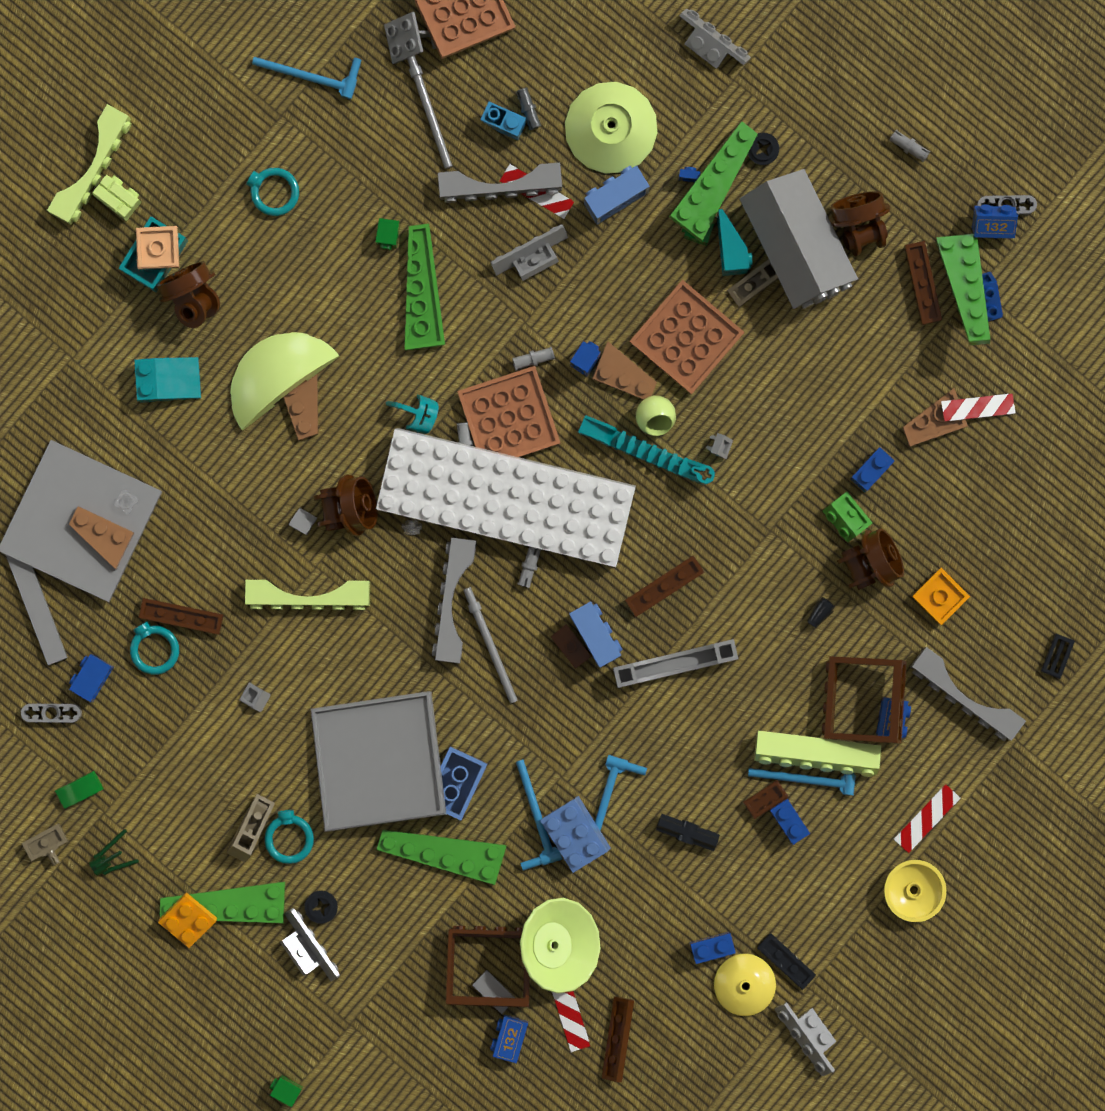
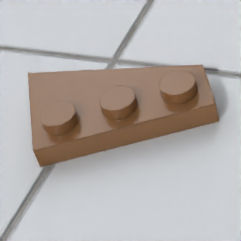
[592,341,657,400]
[284,373,318,441]
[903,388,968,447]
[69,506,134,569]

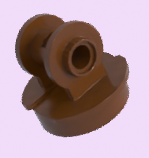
[830,191,890,256]
[157,261,220,328]
[313,475,378,536]
[837,528,904,590]

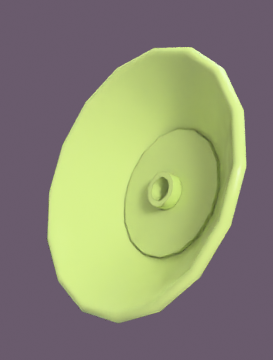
[565,82,657,174]
[520,898,601,993]

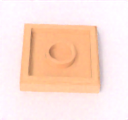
[136,226,180,270]

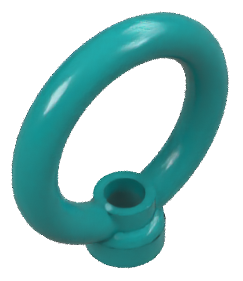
[246,168,299,216]
[130,622,179,675]
[264,810,314,864]

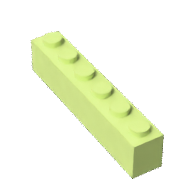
[754,731,881,777]

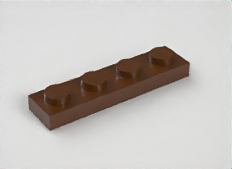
[904,241,942,325]
[625,555,704,617]
[139,598,224,635]
[602,996,634,1082]

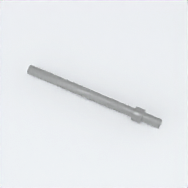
[407,56,452,169]
[463,587,518,704]

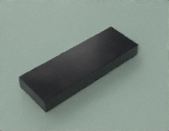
[757,933,816,990]

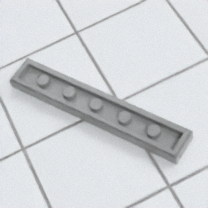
[6,555,68,665]

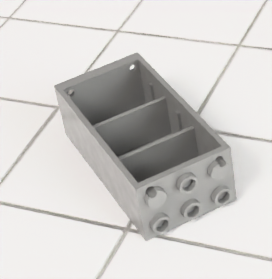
[739,169,858,309]

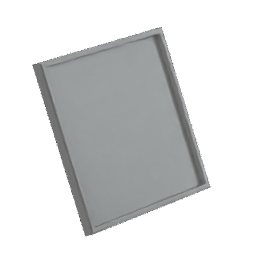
[0,440,162,603]
[311,691,447,832]

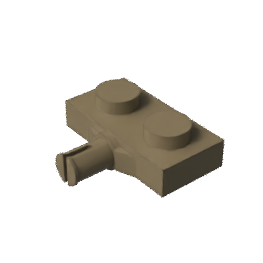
[22,823,69,866]

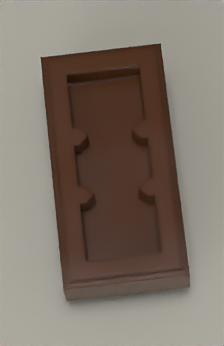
[550,624,592,669]
[743,779,789,819]

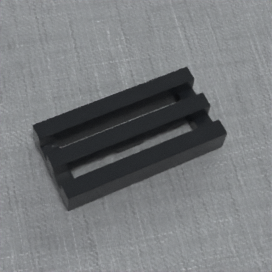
[1040,633,1075,679]

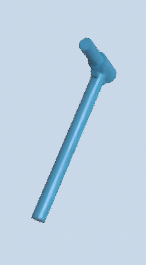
[252,57,362,100]
[595,755,647,831]
[516,760,562,871]
[748,768,856,796]

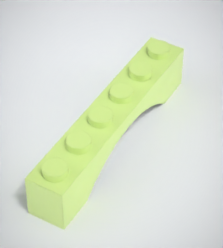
[47,104,132,225]
[245,580,370,610]

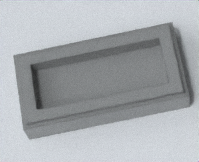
[472,970,515,1014]

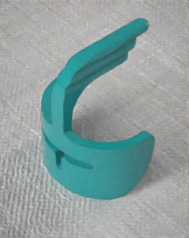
[386,394,439,434]

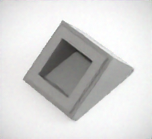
[289,508,317,535]
[239,682,271,712]

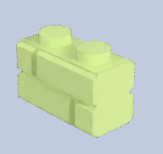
[92,175,141,221]

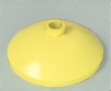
[884,860,947,922]
[714,954,776,1016]

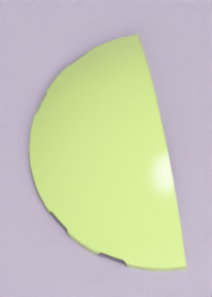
[230,332,340,430]

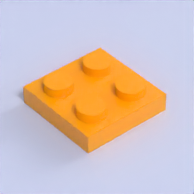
[912,568,970,626]
[158,892,217,948]

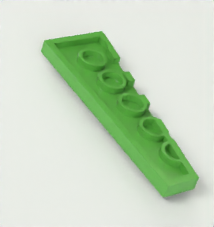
[669,121,757,242]
[405,224,445,351]
[936,234,990,345]
[377,830,506,885]
[160,882,285,923]

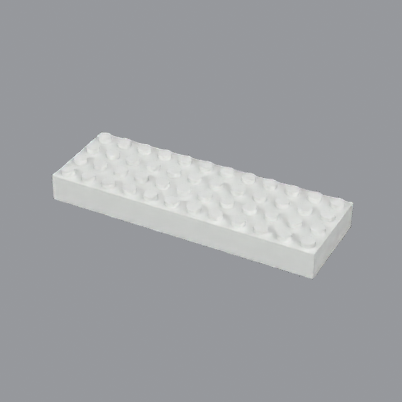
[376,428,636,567]

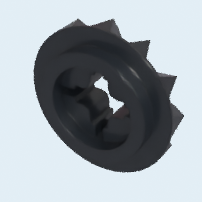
[748,133,779,166]
[305,891,338,924]

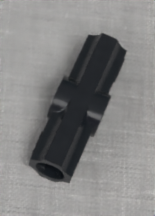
[656,813,720,851]

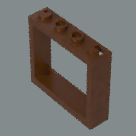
[822,656,907,744]
[446,925,530,1008]

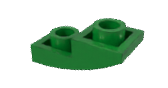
[55,771,104,809]

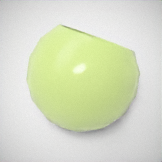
[636,395,676,436]

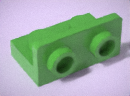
[823,492,872,542]

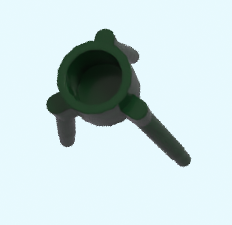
[89,829,139,876]

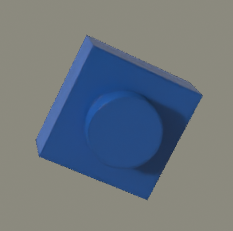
[679,167,700,183]

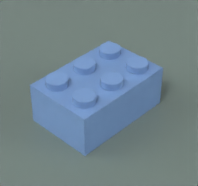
[584,166,650,225]
[569,601,623,668]
[441,746,488,820]
[540,796,611,873]

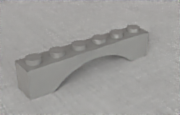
[438,163,562,203]
[432,538,476,663]
[613,639,738,688]
[910,647,1026,741]

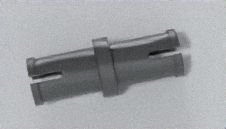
[515,87,542,130]

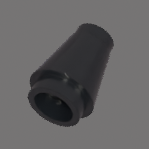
[807,597,835,628]

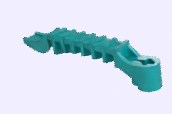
[578,415,715,485]

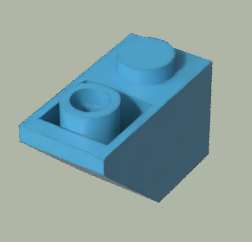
[480,102,526,140]

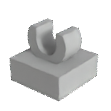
[706,433,733,459]

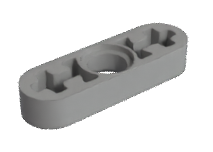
[976,195,1037,215]
[21,704,82,723]

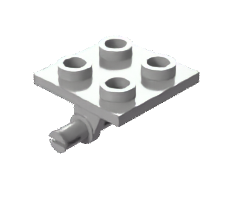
[384,12,436,64]

